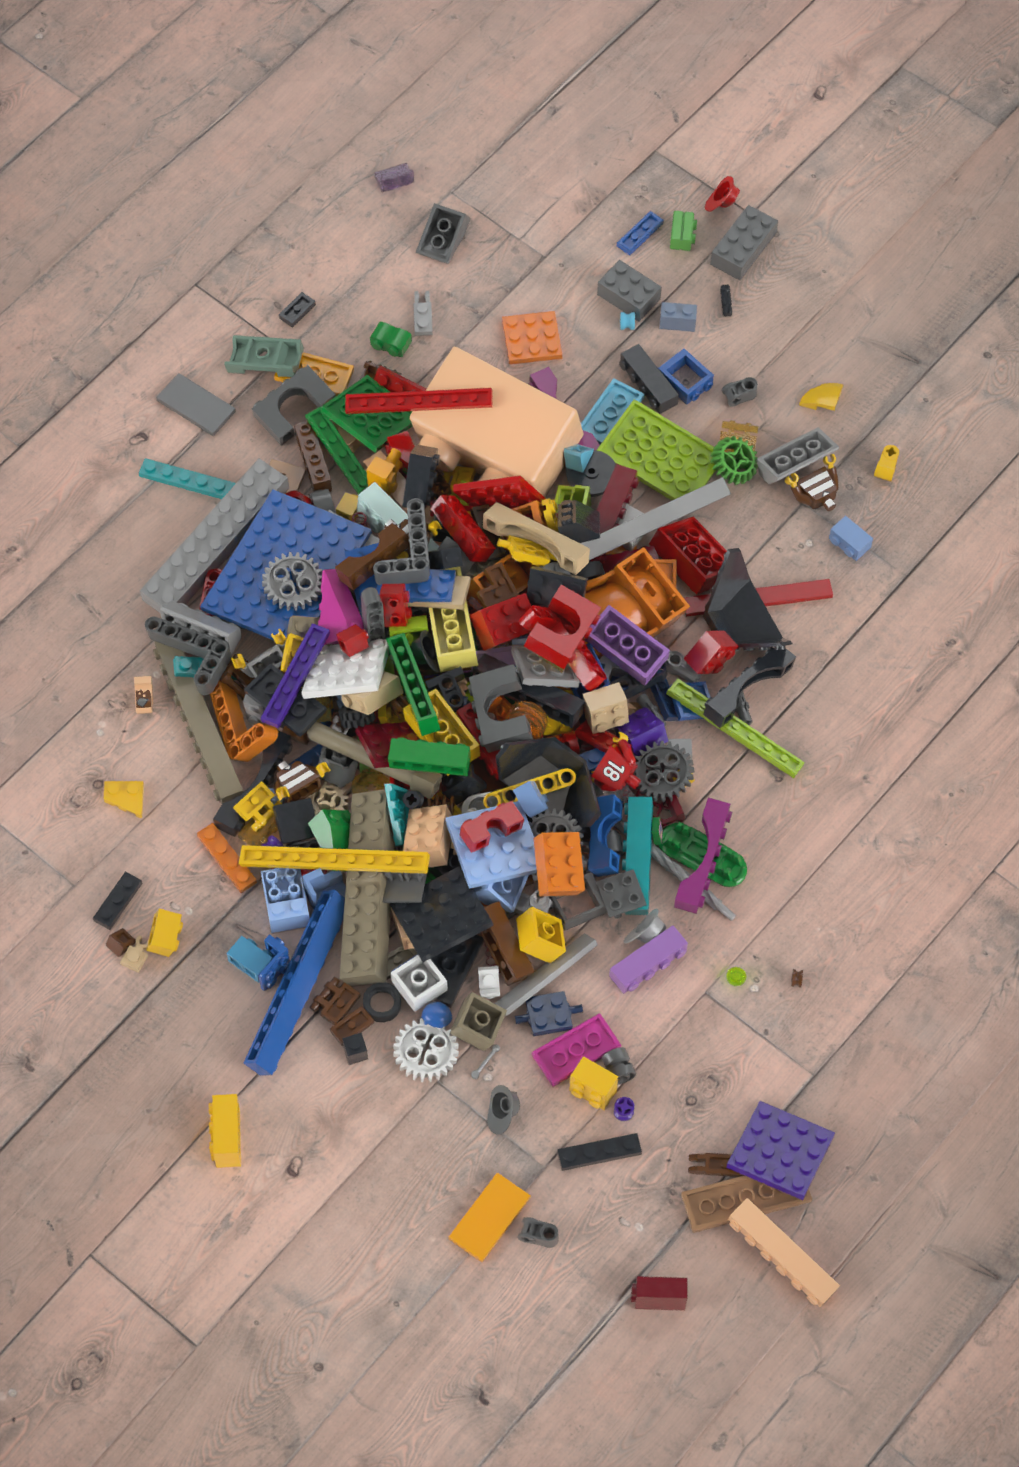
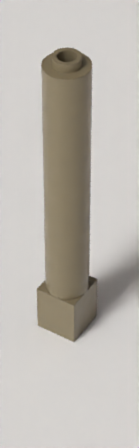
[307,722,442,799]

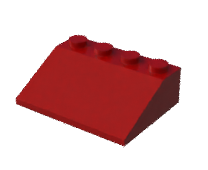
[649,516,727,595]

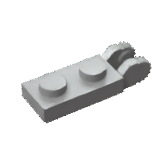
[413,291,433,336]

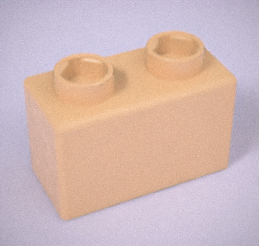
[410,346,584,497]

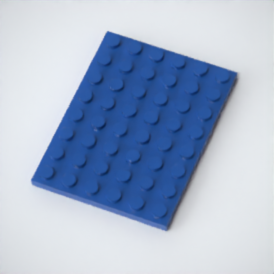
[200,490,372,640]

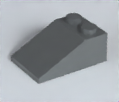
[416,203,471,264]

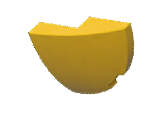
[799,383,843,411]

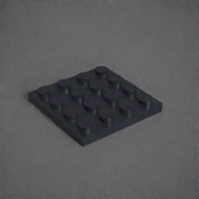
[389,867,494,963]

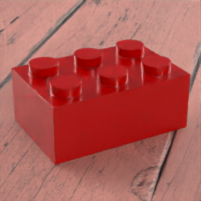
[469,593,531,651]

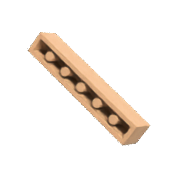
[728,1198,840,1307]

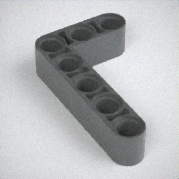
[373,498,430,585]
[361,587,391,656]
[145,616,232,695]

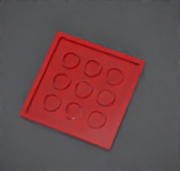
[453,476,547,510]

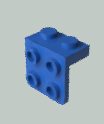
[258,934,290,991]

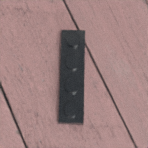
[557,1133,642,1171]

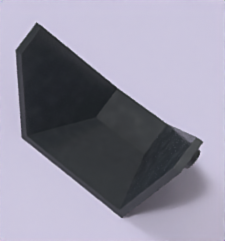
[703,548,793,651]
[496,737,601,827]

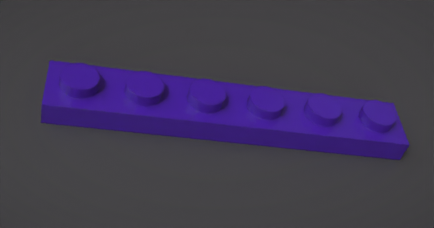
[261,623,330,728]

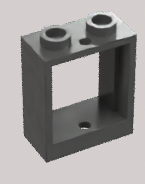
[548,872,607,931]

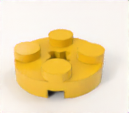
[542,498,559,533]

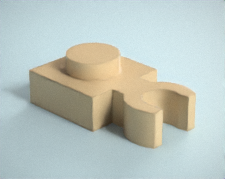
[120,935,149,973]

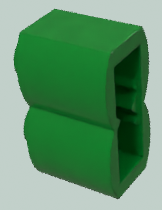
[370,322,412,357]

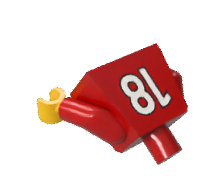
[591,732,641,791]

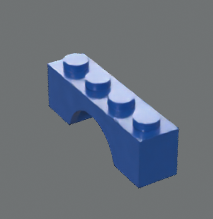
[587,794,623,877]

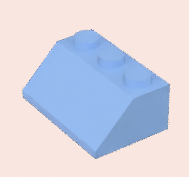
[473,875,529,913]

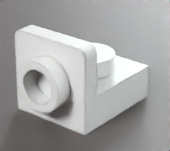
[478,966,500,999]

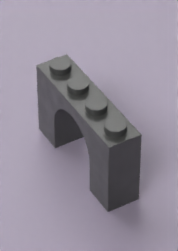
[252,365,336,446]
[468,664,533,753]

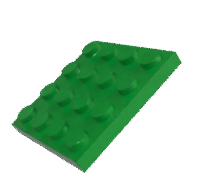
[321,375,413,453]

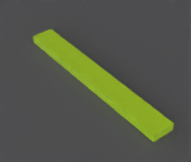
[666,678,805,778]

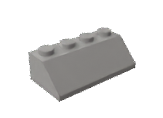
[757,427,839,484]
[160,601,242,655]

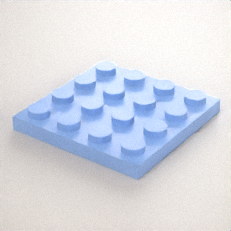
[445,801,537,888]

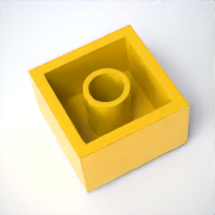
[516,907,566,963]
[569,1056,618,1110]

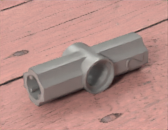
[665,650,702,683]

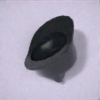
[411,630,440,673]

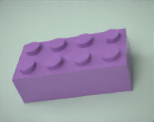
[584,605,670,686]

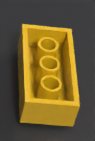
[403,689,480,776]

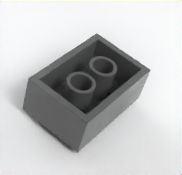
[597,260,662,322]

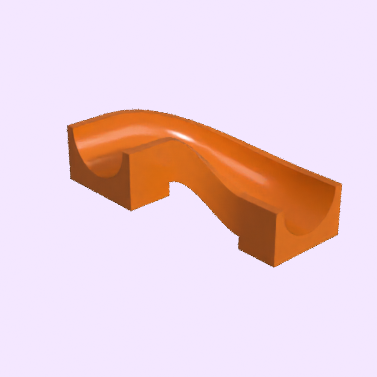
[466,547,690,660]

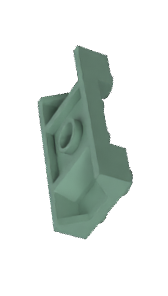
[224,335,304,377]

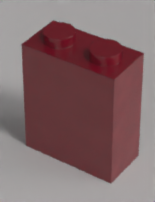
[631,1276,688,1311]

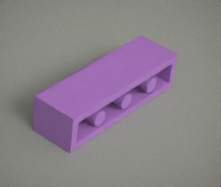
[609,925,688,994]

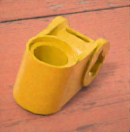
[874,445,899,482]

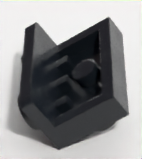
[442,762,487,805]

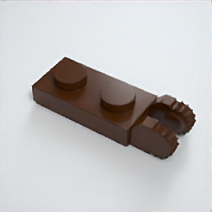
[688,1153,745,1177]

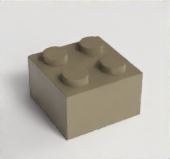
[450,992,507,1052]

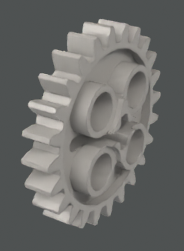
[262,552,322,611]

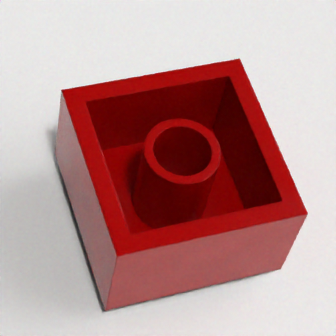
[683,631,739,674]

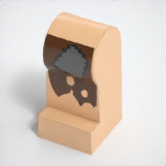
[134,676,153,714]

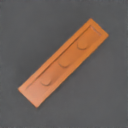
[197,823,257,893]

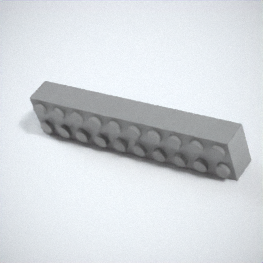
[140,458,289,612]

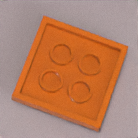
[502,311,563,365]

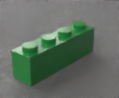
[388,737,471,776]

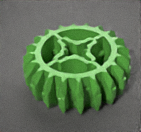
[710,436,758,485]

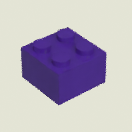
[614,707,669,757]

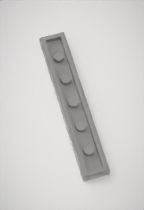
[494,933,598,1016]

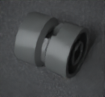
[602,1047,636,1085]

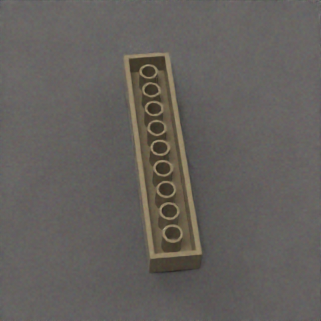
[339,789,395,986]

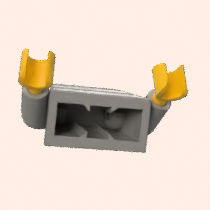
[231,629,286,678]

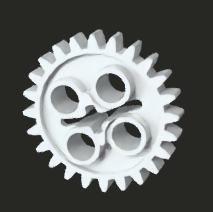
[393,1018,459,1082]

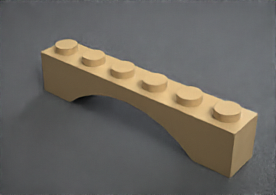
[483,502,590,575]

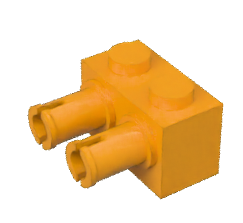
[366,448,403,496]

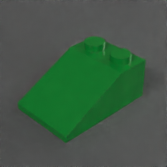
[308,809,351,871]

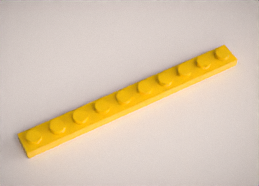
[238,845,430,874]

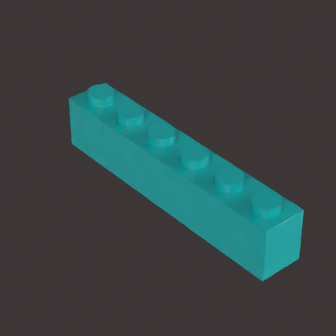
[622,797,653,915]

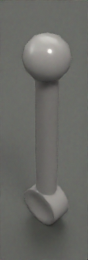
[471,1044,500,1079]

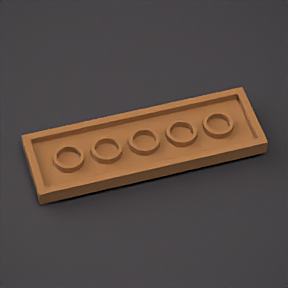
[681,1176,812,1233]

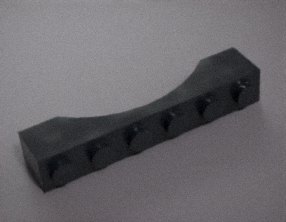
[703,647,796,728]
[213,730,293,837]

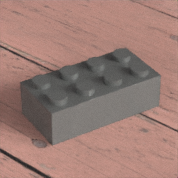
[710,205,778,280]

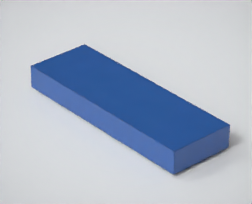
[616,211,664,255]

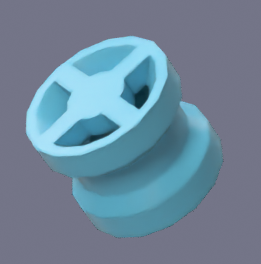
[620,312,635,330]

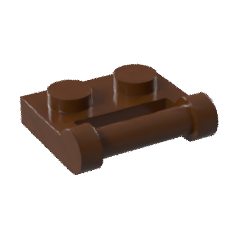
[220,653,255,701]

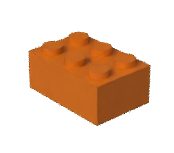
[533,832,585,896]

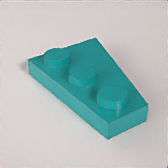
[384,783,410,848]

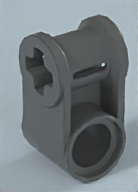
[722,377,758,407]
[517,1217,559,1248]

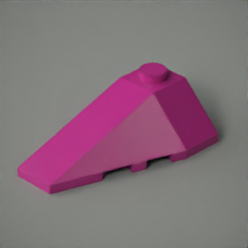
[318,569,364,645]

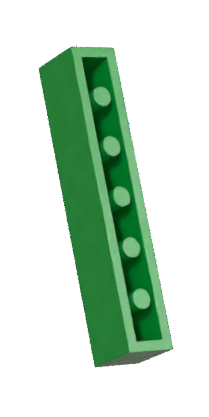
[386,633,440,736]

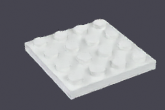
[302,639,389,699]

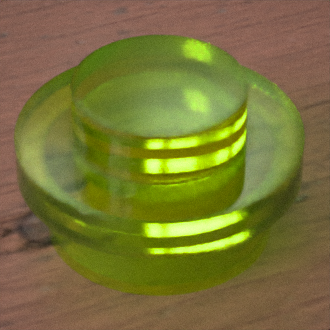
[726,967,746,986]

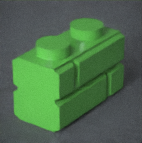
[670,211,697,251]

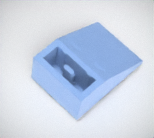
[261,868,309,933]

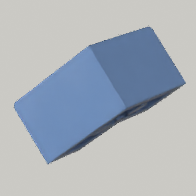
[302,868,346,910]

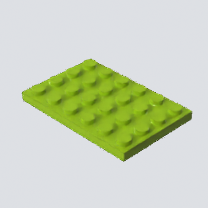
[597,399,717,501]

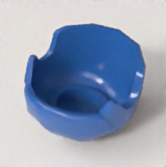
[421,1002,452,1028]

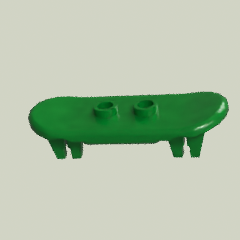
[659,822,747,887]

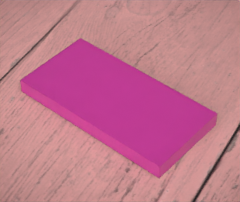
[531,1013,621,1087]

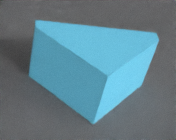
[564,444,594,472]

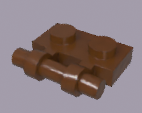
[309,977,361,1025]

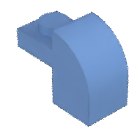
[513,781,549,817]

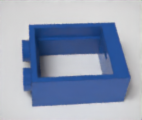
[658,348,714,405]

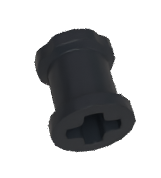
[403,791,424,808]

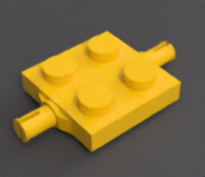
[497,535,557,567]

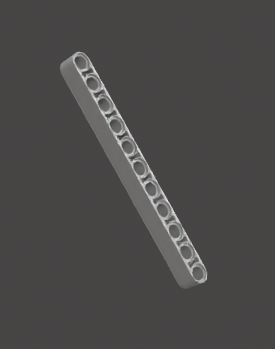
[580,477,731,560]

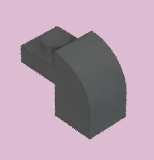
[308,489,335,513]

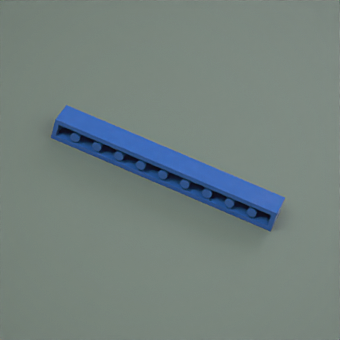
[243,890,345,1076]

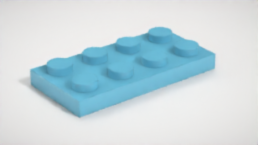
[581,378,645,445]

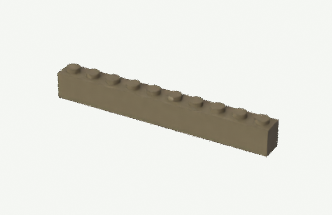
[153,641,243,804]

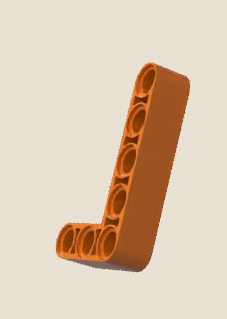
[210,680,278,762]

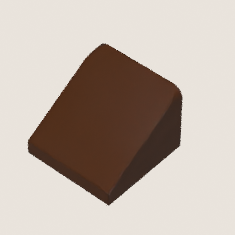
[106,928,136,957]

